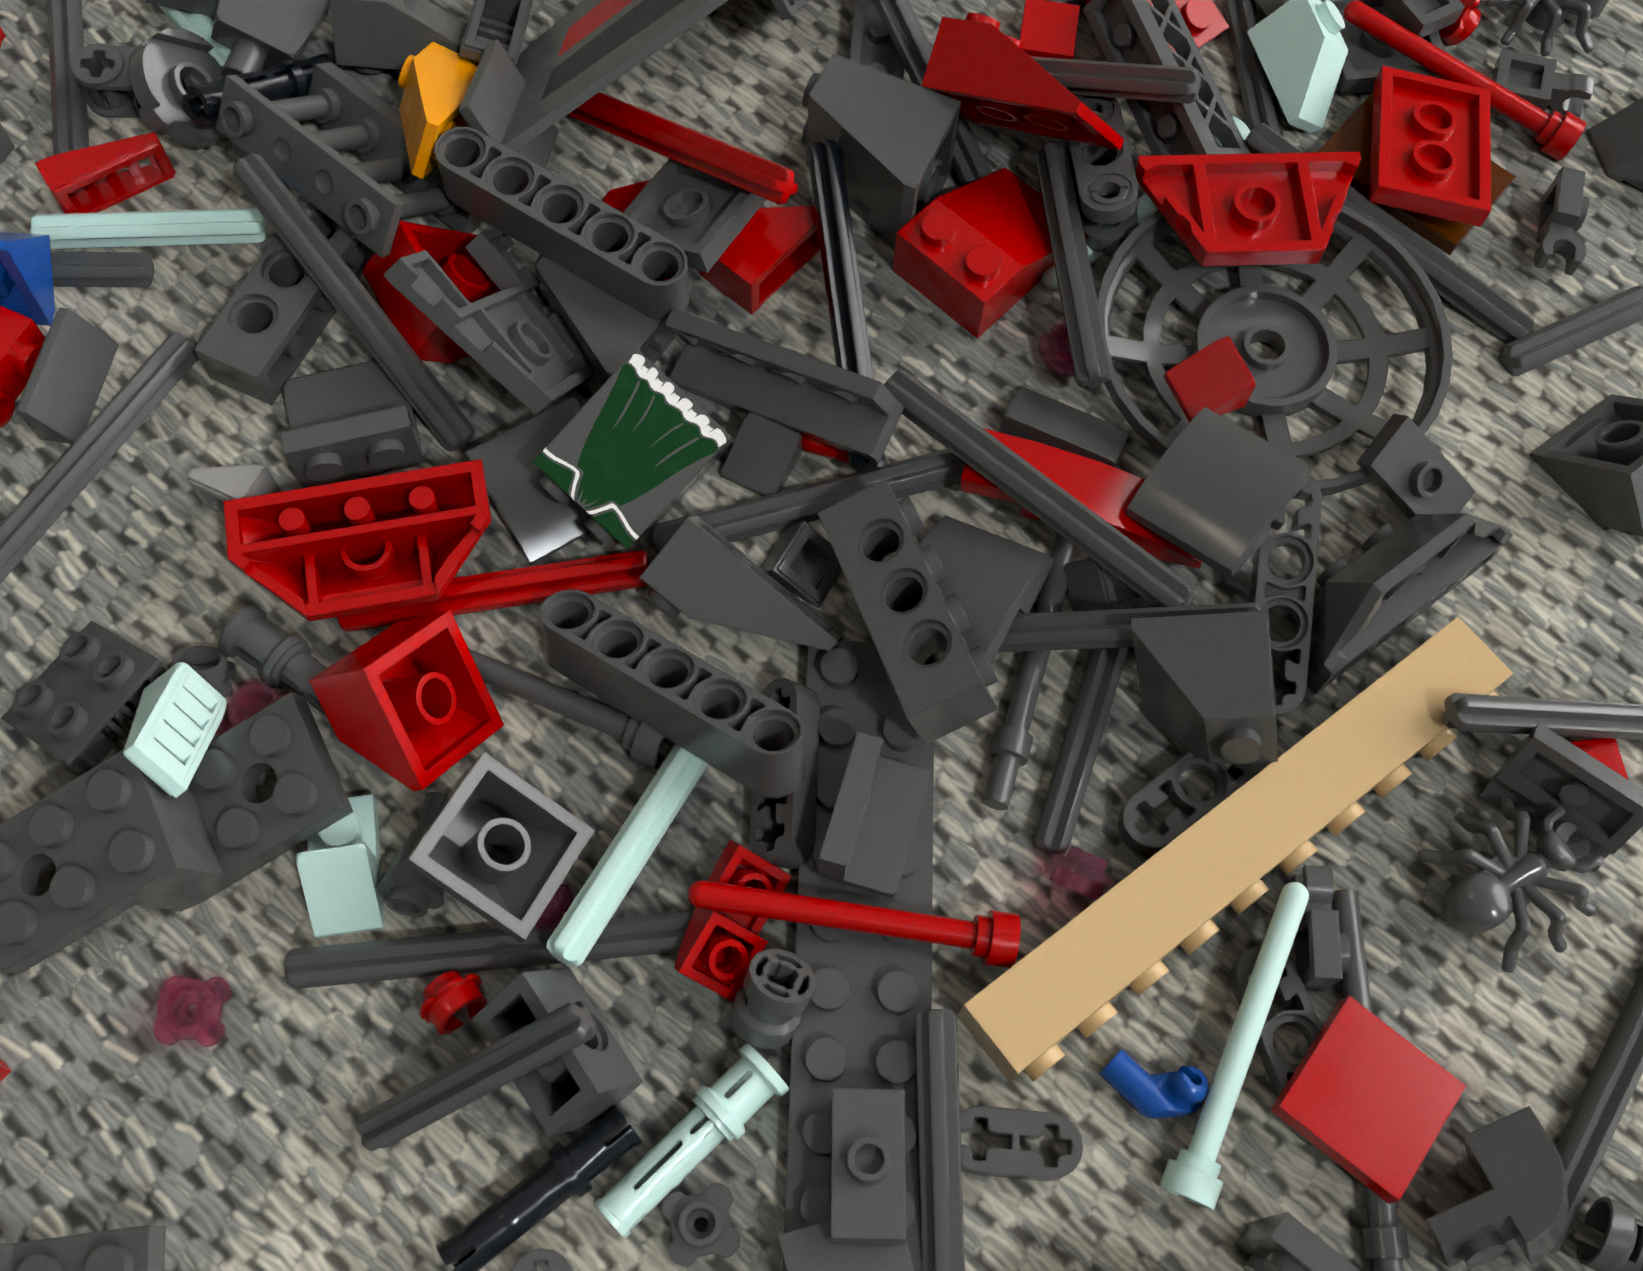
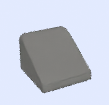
[187,464,281,515]

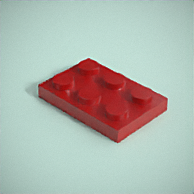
[1369,65,1491,227]

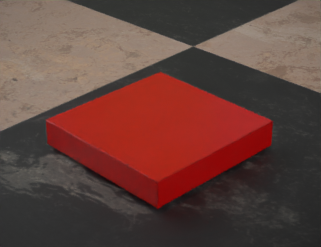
[1270,996,1466,1204]

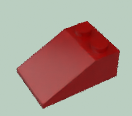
[921,13,1124,150]
[892,168,1054,339]

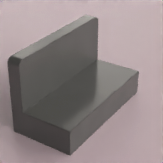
[817,732,930,898]

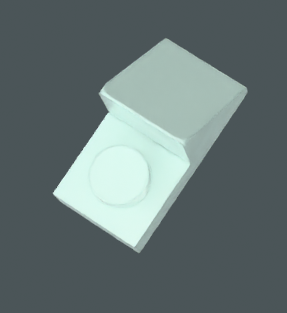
[296,794,384,938]

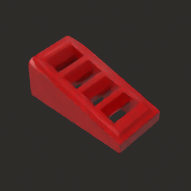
[35,132,176,213]

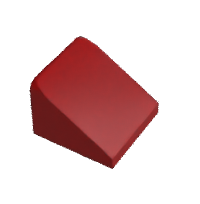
[1163,336,1255,423]

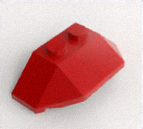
[223,459,492,622]

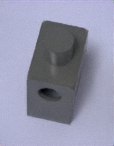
[211,0,331,76]

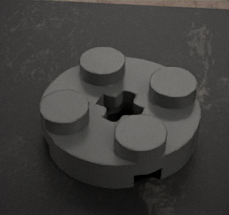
[129,28,226,147]

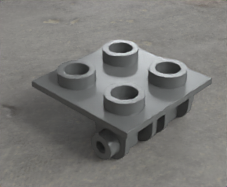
[1,620,167,776]

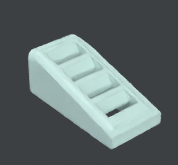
[123,662,227,798]

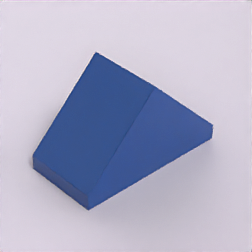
[0,232,55,326]

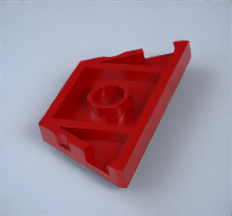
[1134,152,1361,266]

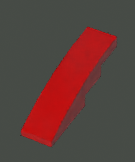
[961,428,1202,569]

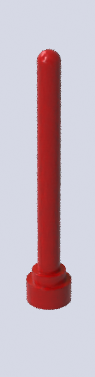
[1343,0,1587,161]
[687,880,1021,969]

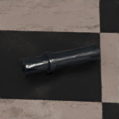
[183,53,341,125]
[436,1105,642,1271]

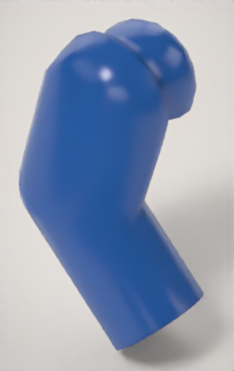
[1099,1049,1209,1119]

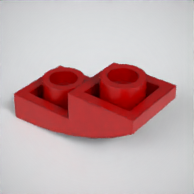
[674,840,792,1002]

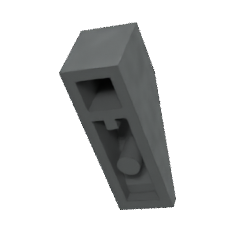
[640,515,843,651]

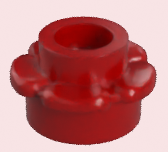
[419,970,487,1035]

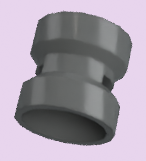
[729,949,816,1049]
[1576,1196,1643,1271]

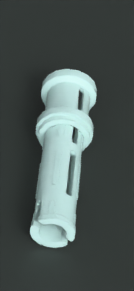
[594,1042,789,1238]

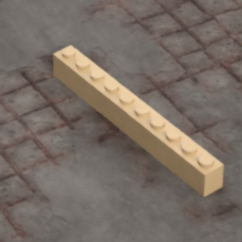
[958,617,1514,1083]

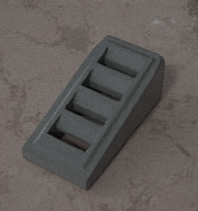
[459,0,533,67]

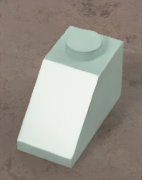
[1247,0,1348,133]

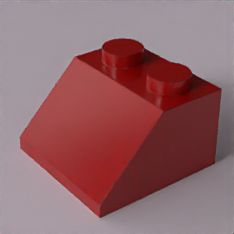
[362,221,500,363]
[309,610,504,791]

